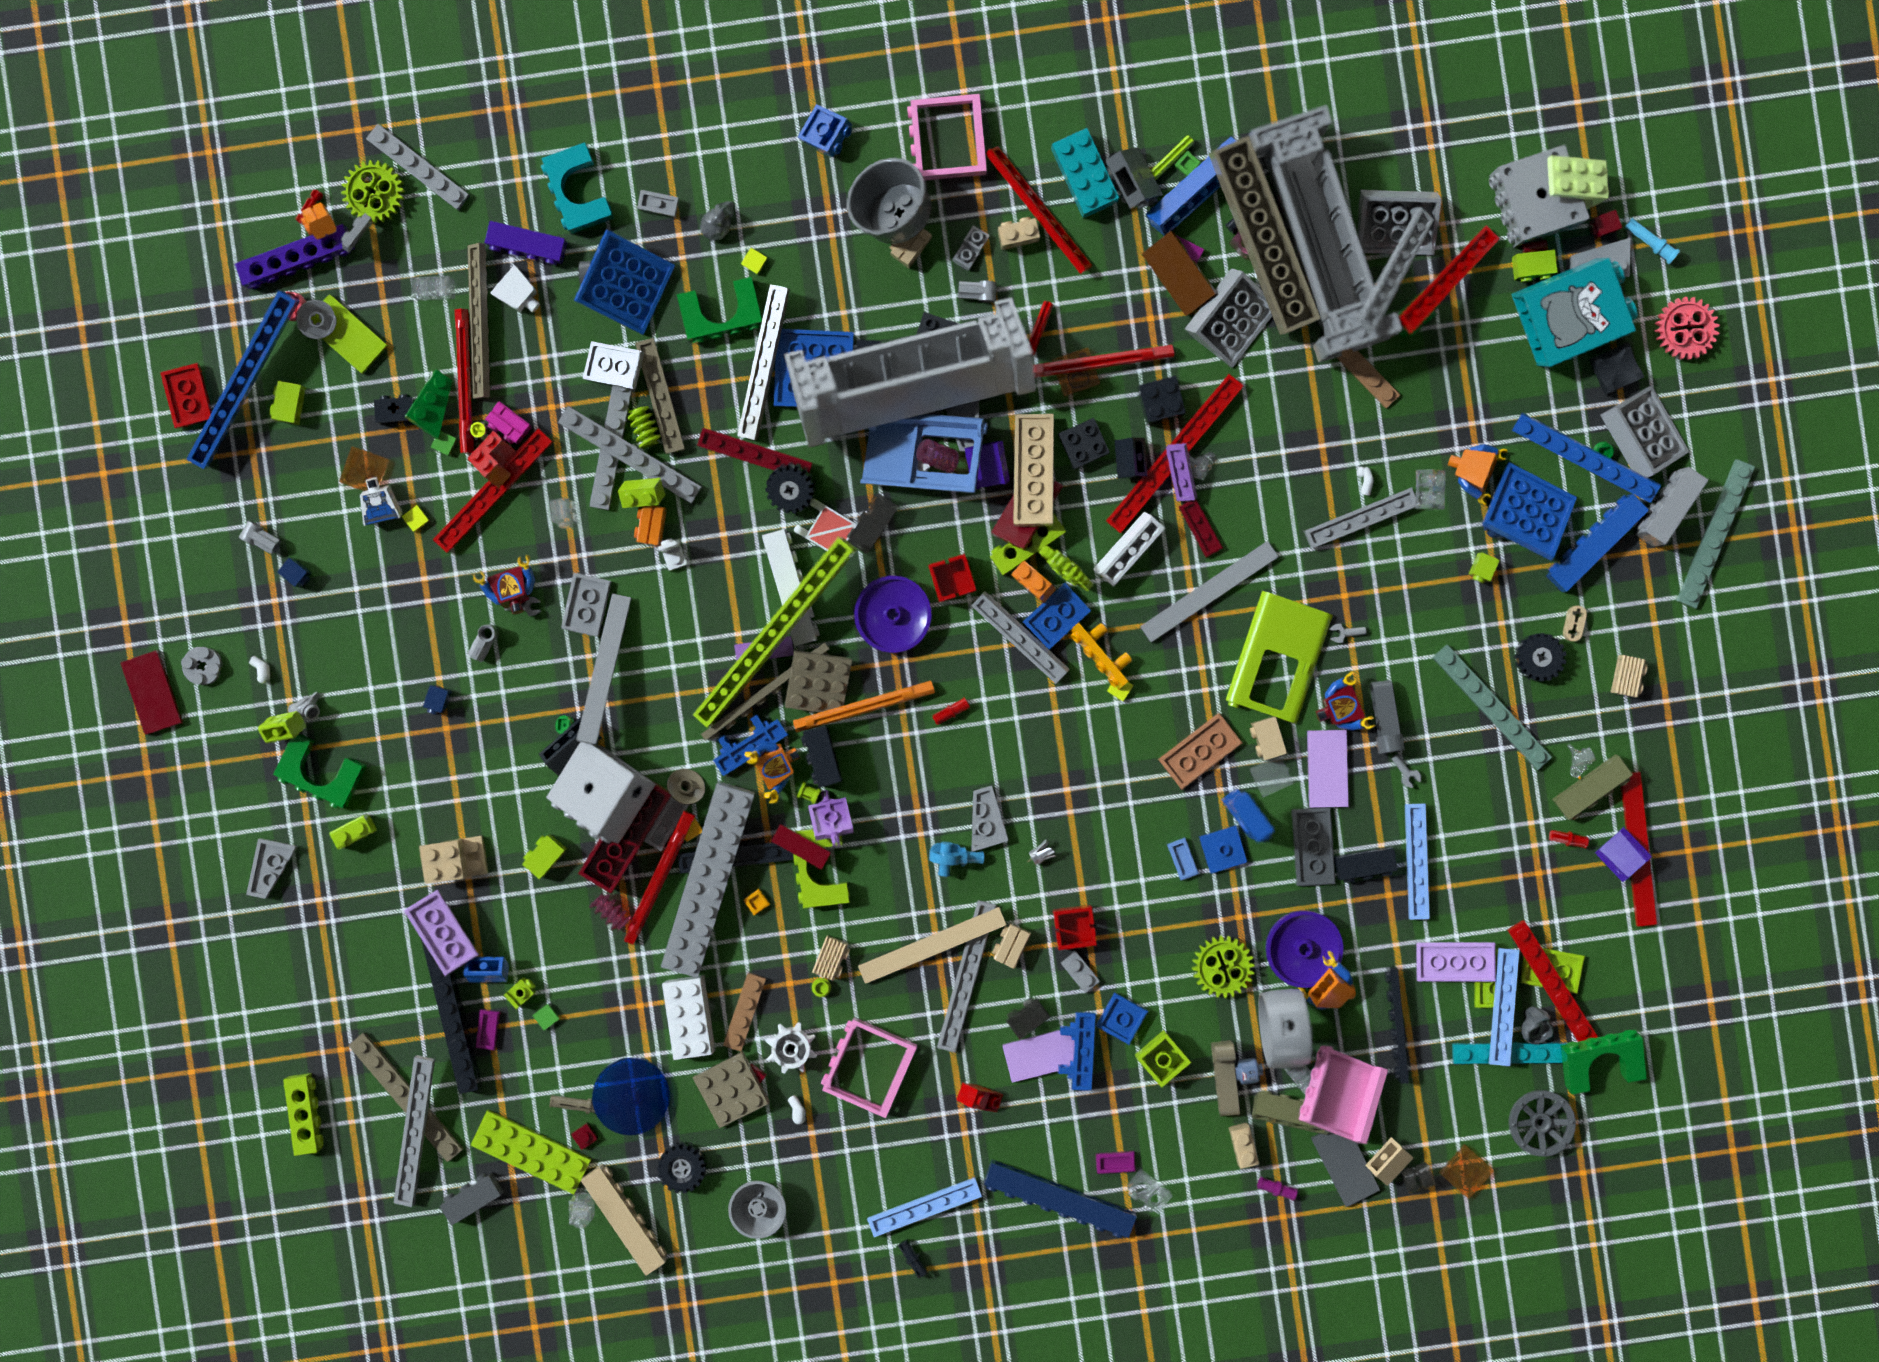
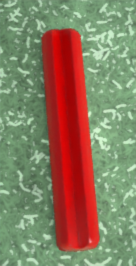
[1028,301,1053,356]

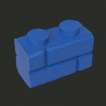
[464,957,509,982]

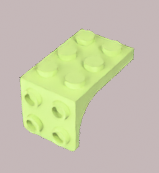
[1548,156,1609,209]

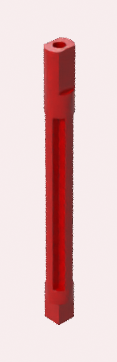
[455,308,474,454]
[1033,345,1174,378]
[624,810,695,945]

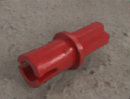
[932,697,970,725]
[1549,830,1589,849]

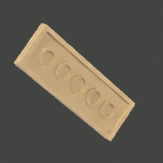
[1014,414,1054,526]

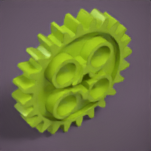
[341,160,405,224]
[1039,545,1093,592]
[1192,935,1255,998]

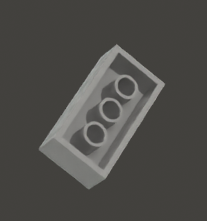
[1635,467,1708,547]

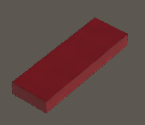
[1178,499,1223,558]
[771,824,831,869]

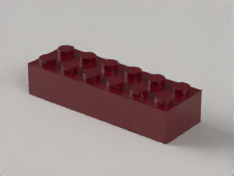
[578,775,671,894]

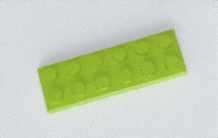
[471,1109,591,1195]

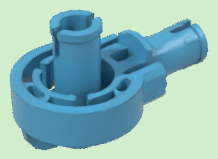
[929,842,984,877]

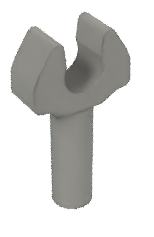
[504,597,541,616]
[1329,624,1366,643]
[1391,754,1421,788]

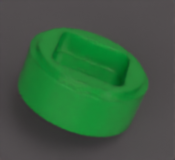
[1593,441,1614,458]
[555,715,574,734]

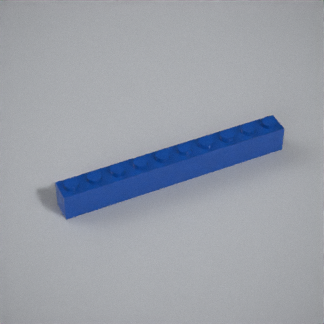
[186,291,300,469]

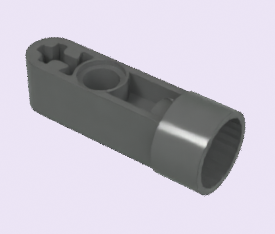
[1370,680,1405,754]

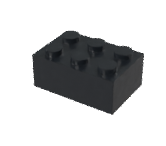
[801,725,843,788]

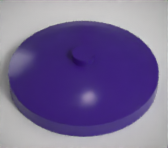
[854,576,931,653]
[1265,910,1343,988]

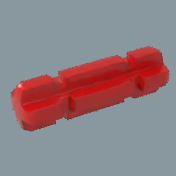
[296,189,323,225]

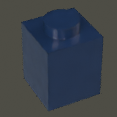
[277,557,312,588]
[423,685,452,715]

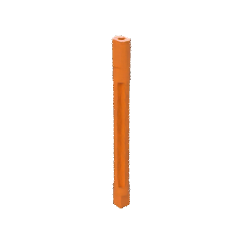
[793,680,935,733]

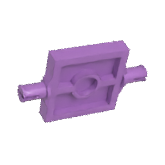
[808,790,854,847]

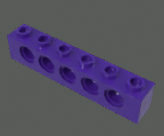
[234,224,355,290]

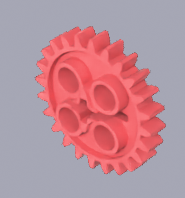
[1655,297,1720,360]

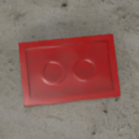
[160,363,212,429]

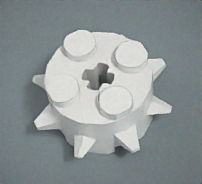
[766,1022,817,1074]

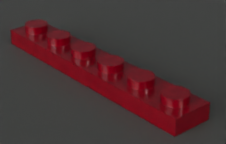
[697,428,813,473]

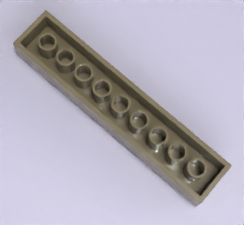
[1208,136,1321,335]

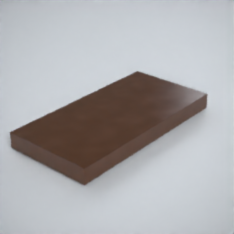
[1142,230,1217,316]

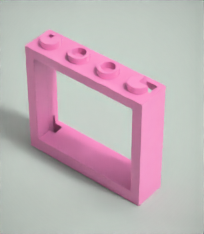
[907,94,987,180]
[821,1017,917,1118]

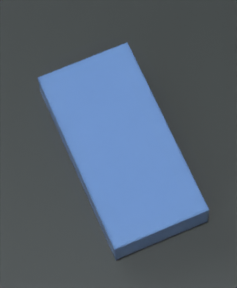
[1167,838,1199,880]

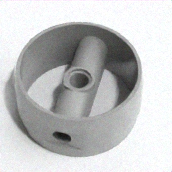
[1258,989,1311,1069]

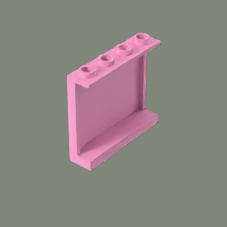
[1299,1046,1388,1144]

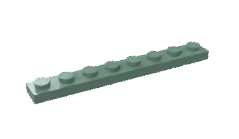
[1676,459,1755,609]
[1432,645,1552,770]

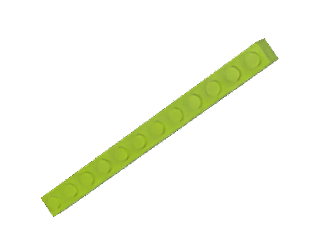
[693,537,857,727]

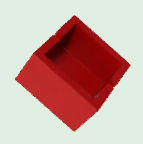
[928,554,976,603]
[1053,905,1097,950]

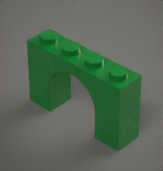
[677,277,763,344]
[273,733,367,809]
[1561,1030,1646,1095]

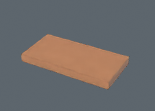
[1158,713,1242,790]

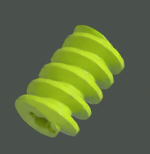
[627,406,661,449]

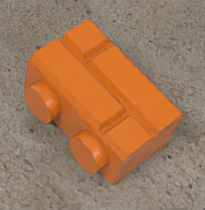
[301,202,336,240]
[634,505,667,546]
[1012,561,1056,603]

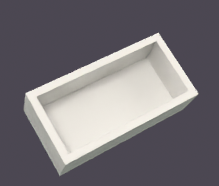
[662,975,715,1060]

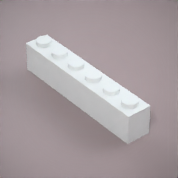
[762,529,820,647]

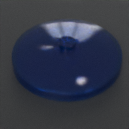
[592,1057,670,1135]

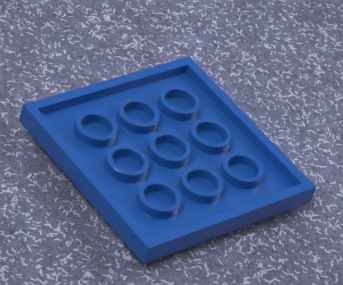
[574,230,675,335]
[774,329,854,407]
[1482,462,1577,561]

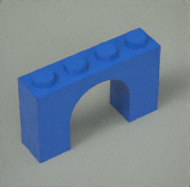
[1221,789,1274,842]

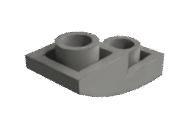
[952,225,990,271]

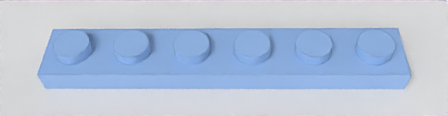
[1405,803,1429,920]
[1489,948,1519,1066]
[867,1177,982,1237]

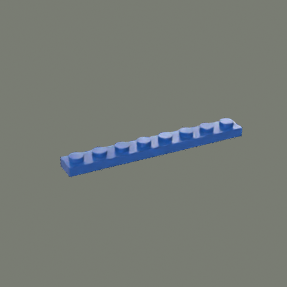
[1512,413,1661,503]

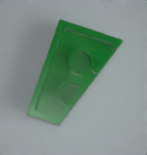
[404,369,452,439]

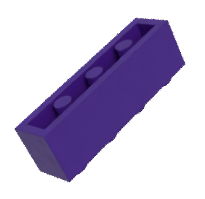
[484,221,568,266]

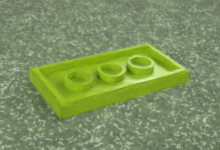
[311,294,388,374]

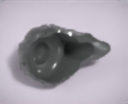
[700,201,734,241]
[1522,1006,1553,1044]

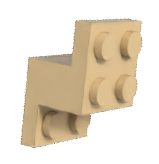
[419,835,488,884]

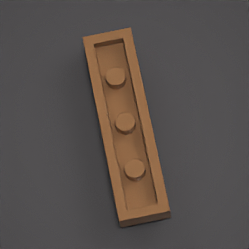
[1337,348,1400,409]
[723,972,766,1052]

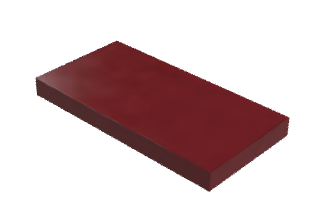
[991,480,1063,551]
[120,650,183,735]

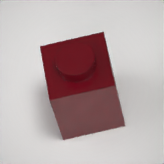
[1589,210,1622,239]

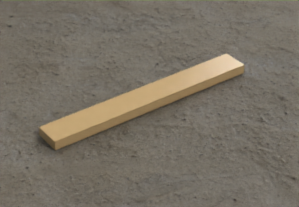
[858,907,1007,984]

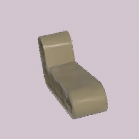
[1211,1040,1240,1117]

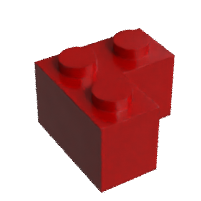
[467,431,516,488]

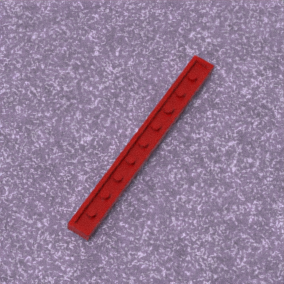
[1106,374,1243,533]

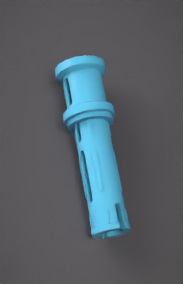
[1624,218,1680,264]

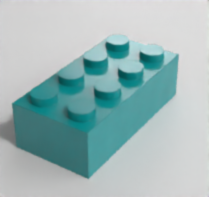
[1051,128,1119,218]

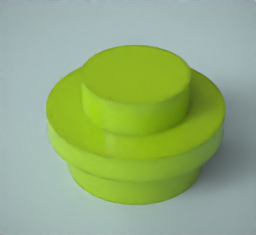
[812,978,831,997]

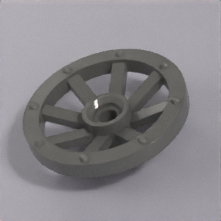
[1508,1090,1576,1156]

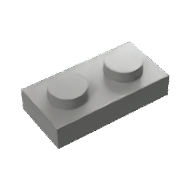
[637,190,679,217]
[341,213,372,252]
[1061,951,1100,993]

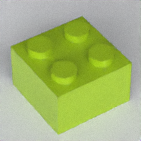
[1135,1030,1191,1088]

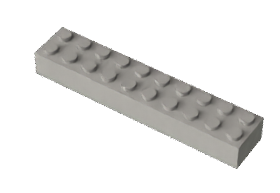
[661,781,755,978]

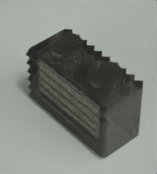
[1006,997,1050,1040]

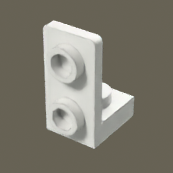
[658,539,688,571]

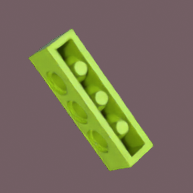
[990,513,1066,576]
[283,1073,324,1156]

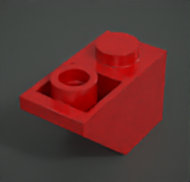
[956,1082,1003,1112]

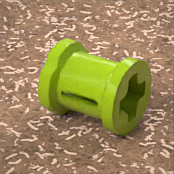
[797,782,821,804]

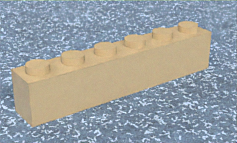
[581,1163,667,1275]

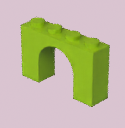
[793,828,850,908]

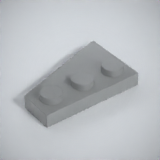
[1570,238,1631,277]
[971,785,1008,852]
[246,838,298,899]

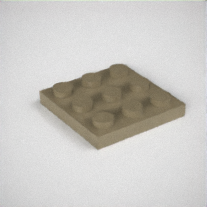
[785,650,852,712]
[692,1051,770,1128]

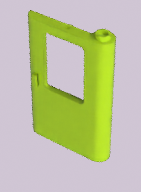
[1226,591,1333,724]

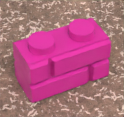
[485,402,532,445]

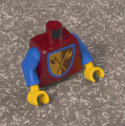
[473,555,535,615]
[1315,672,1376,730]

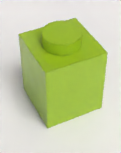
[1469,552,1499,584]

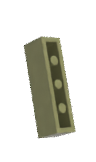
[1552,754,1633,820]
[1251,1090,1329,1135]

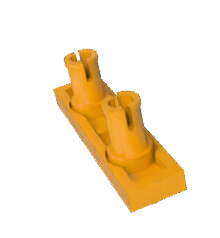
[1069,623,1132,690]

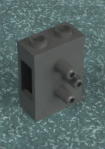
[1106,147,1163,209]

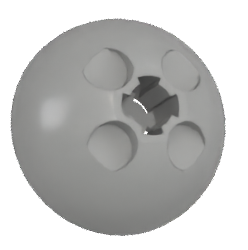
[728,1181,786,1239]

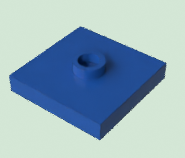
[1199,825,1247,873]
[1096,992,1148,1045]

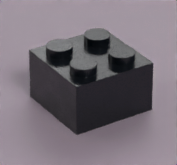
[1137,376,1186,425]

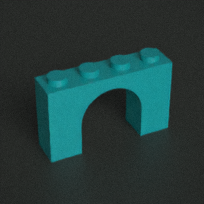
[541,142,614,234]

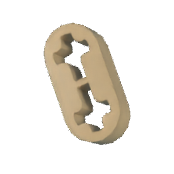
[1563,606,1587,641]

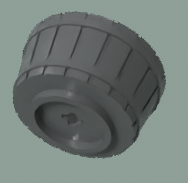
[847,158,931,244]

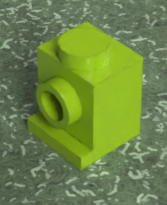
[504,978,537,1009]

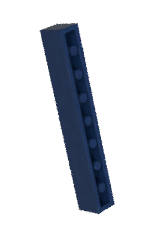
[984,1159,1137,1239]

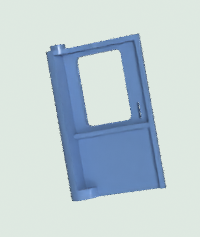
[860,414,988,493]

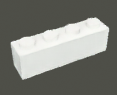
[1094,512,1165,586]

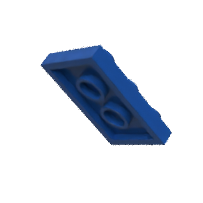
[1023,583,1091,650]

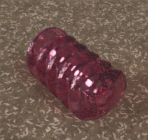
[916,439,959,473]
[589,892,632,932]

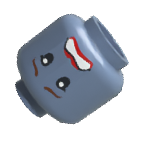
[1234,1058,1263,1085]

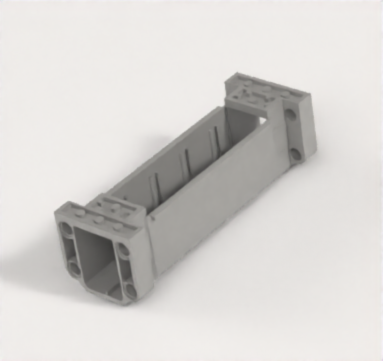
[1249,105,1402,362]
[785,298,1035,448]

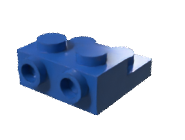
[797,104,852,158]

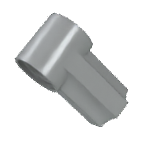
[958,281,997,303]
[239,520,281,554]
[467,624,499,662]

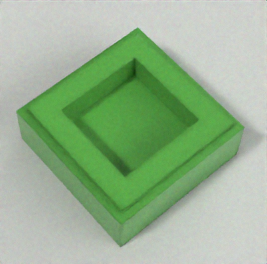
[1174,150,1201,177]
[431,431,457,456]
[532,1003,560,1030]

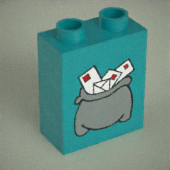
[1511,257,1638,367]

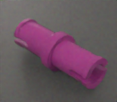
[1257,1177,1297,1201]

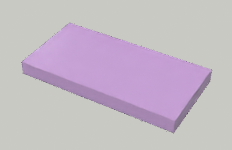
[1307,730,1348,808]
[404,890,479,976]
[1416,942,1496,981]
[1002,1030,1074,1083]

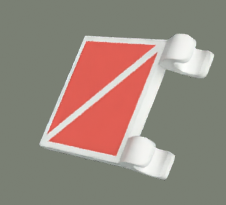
[794,499,857,551]

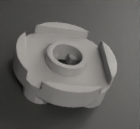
[296,300,336,339]
[181,647,222,685]

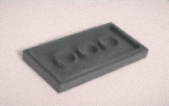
[1291,807,1336,886]
[1310,1132,1380,1207]

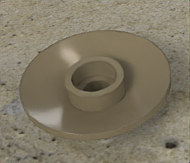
[667,769,705,805]

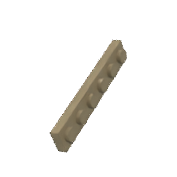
[635,338,685,454]

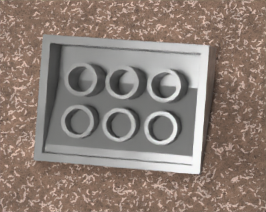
[1358,190,1441,255]
[1185,268,1272,367]
[1600,385,1689,477]

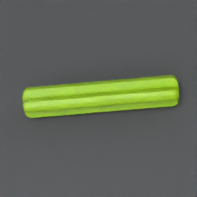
[1151,136,1194,180]

